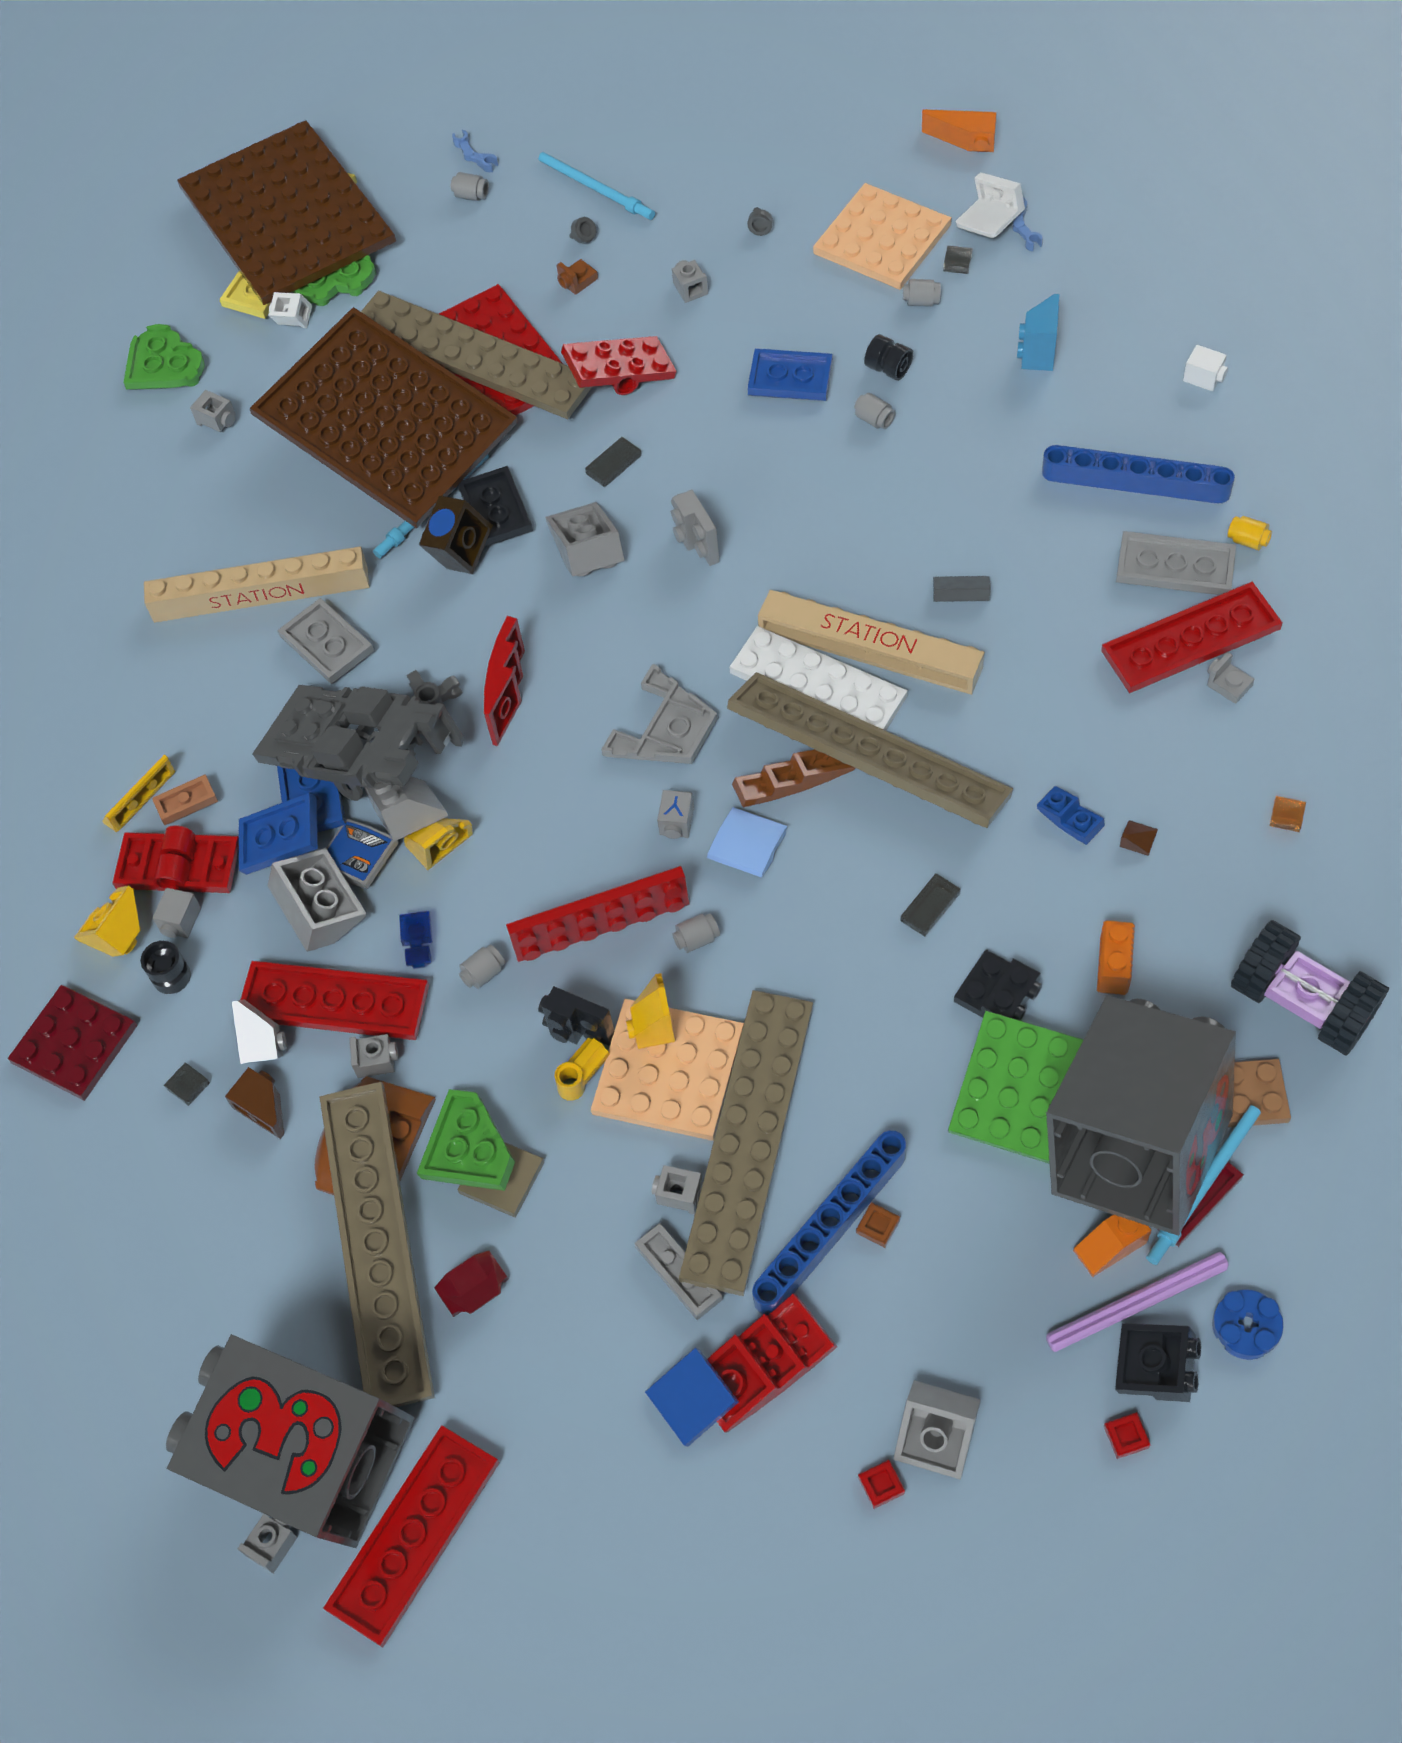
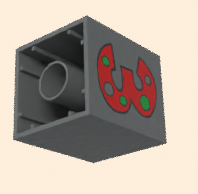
[1046,995,1236,1236]
[166,1334,415,1548]

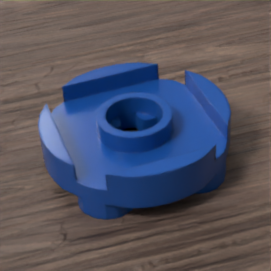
[1212,1290,1283,1360]

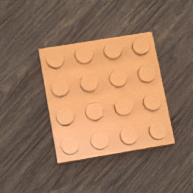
[813,183,952,290]
[591,998,744,1141]

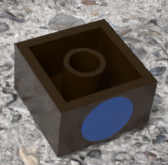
[419,496,493,574]

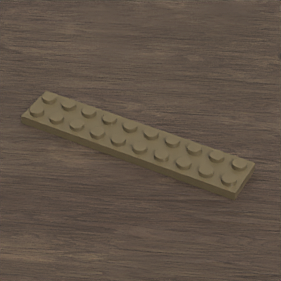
[361,290,592,420]
[727,672,1013,828]
[679,990,813,1296]
[319,1081,435,1407]

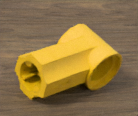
[554,1038,610,1101]

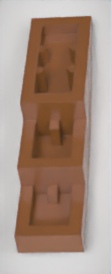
[732,749,855,807]

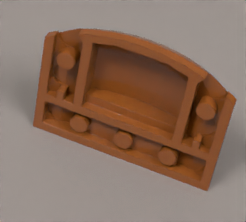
[314,1076,436,1195]

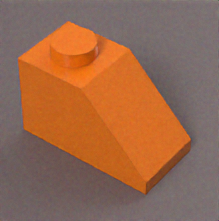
[1073,1215,1152,1277]

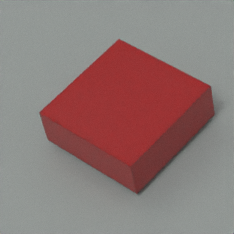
[1103,1412,1151,1459]
[858,1460,905,1509]

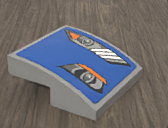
[326,819,399,889]

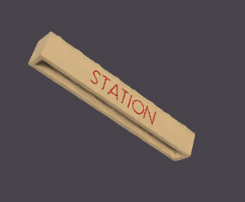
[144,546,369,623]
[758,590,984,695]

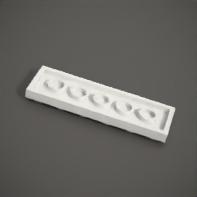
[729,626,908,731]

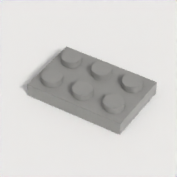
[277,598,374,684]

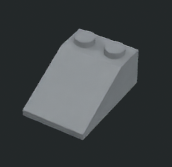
[545,502,625,576]

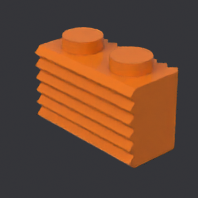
[1097,920,1135,995]

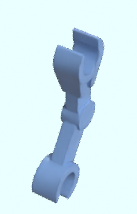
[452,130,498,173]
[1013,198,1043,251]

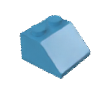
[1017,294,1060,371]

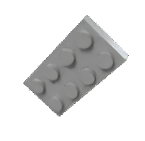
[1116,531,1236,595]

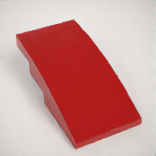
[484,616,525,746]
[707,1293,837,1433]

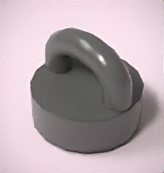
[747,207,773,236]
[569,217,596,244]

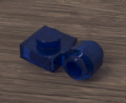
[399,911,433,969]

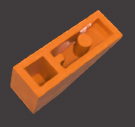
[922,109,997,152]

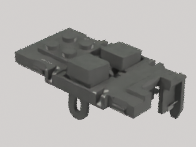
[252,685,463,801]

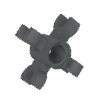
[406,670,462,705]

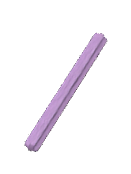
[1046,1252,1229,1352]

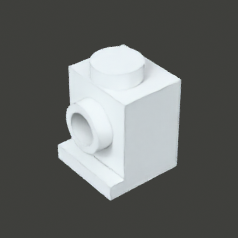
[268,292,312,329]

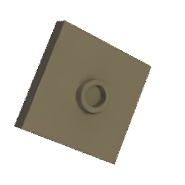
[457,1142,545,1218]

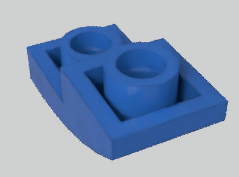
[1037,786,1105,845]

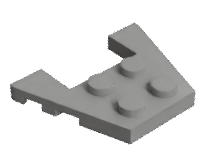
[601,664,717,764]

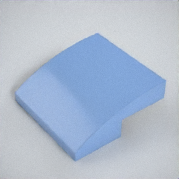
[707,807,787,878]

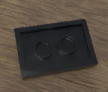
[458,466,533,547]

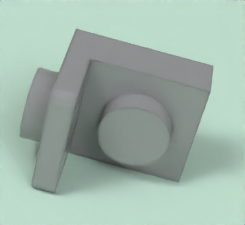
[1207,652,1255,704]

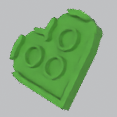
[293,255,376,306]
[123,324,205,390]

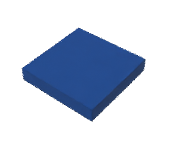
[645,1348,739,1447]

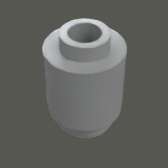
[451,172,489,201]
[903,279,941,306]
[854,393,895,429]
[672,914,720,953]
[459,945,505,989]

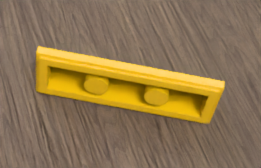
[102,755,175,832]

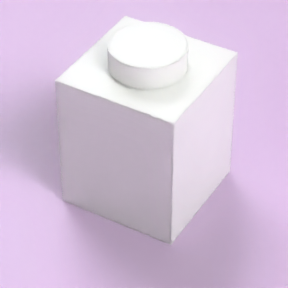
[1183,345,1228,391]

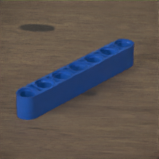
[1042,445,1235,504]
[752,1130,906,1315]

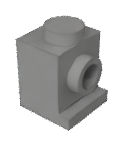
[671,260,708,303]
[190,390,235,432]
[349,1034,398,1078]
[652,1165,703,1215]
[237,1514,297,1574]

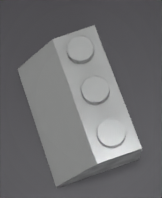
[364,776,448,841]
[267,848,366,952]

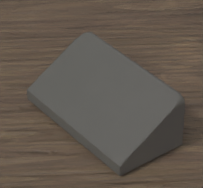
[933,576,991,602]

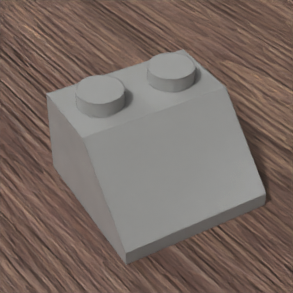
[893,1380,981,1480]

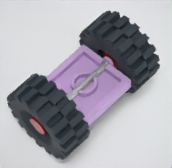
[1231,920,1389,1056]

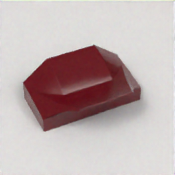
[434,1250,508,1317]

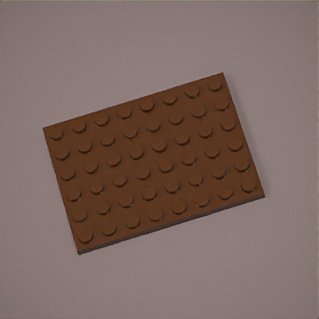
[177,120,396,305]
[250,307,517,529]

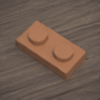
[152,774,218,826]

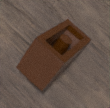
[225,1067,284,1139]

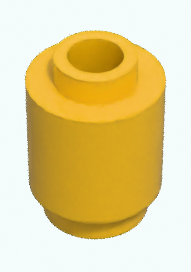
[1227,516,1272,551]

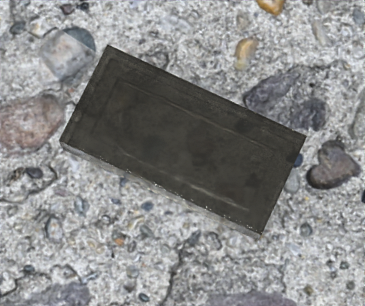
[585,437,642,487]
[900,873,961,937]

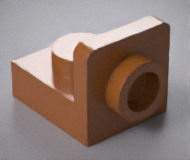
[556,259,598,295]

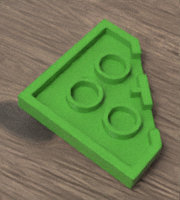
[416,1089,515,1191]

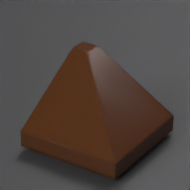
[1120,820,1158,856]

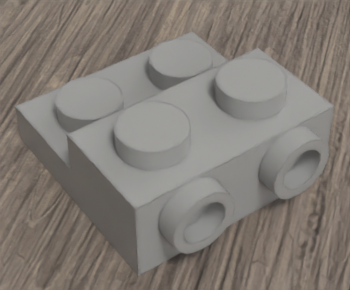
[671,489,719,566]

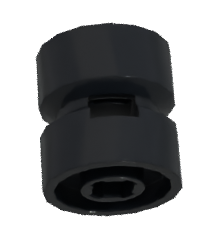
[864,334,913,381]
[140,940,191,994]

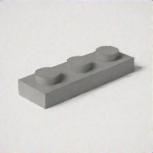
[635,1224,723,1320]

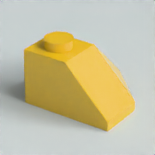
[404,818,473,870]
[74,885,140,957]
[626,973,675,1049]

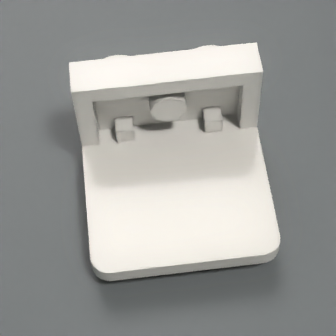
[956,172,1025,238]

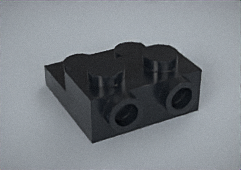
[954,950,1042,1021]
[538,986,614,1046]
[1115,1323,1201,1402]

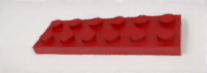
[1101,581,1283,693]
[506,866,689,962]
[240,961,429,1040]
[323,1425,500,1648]

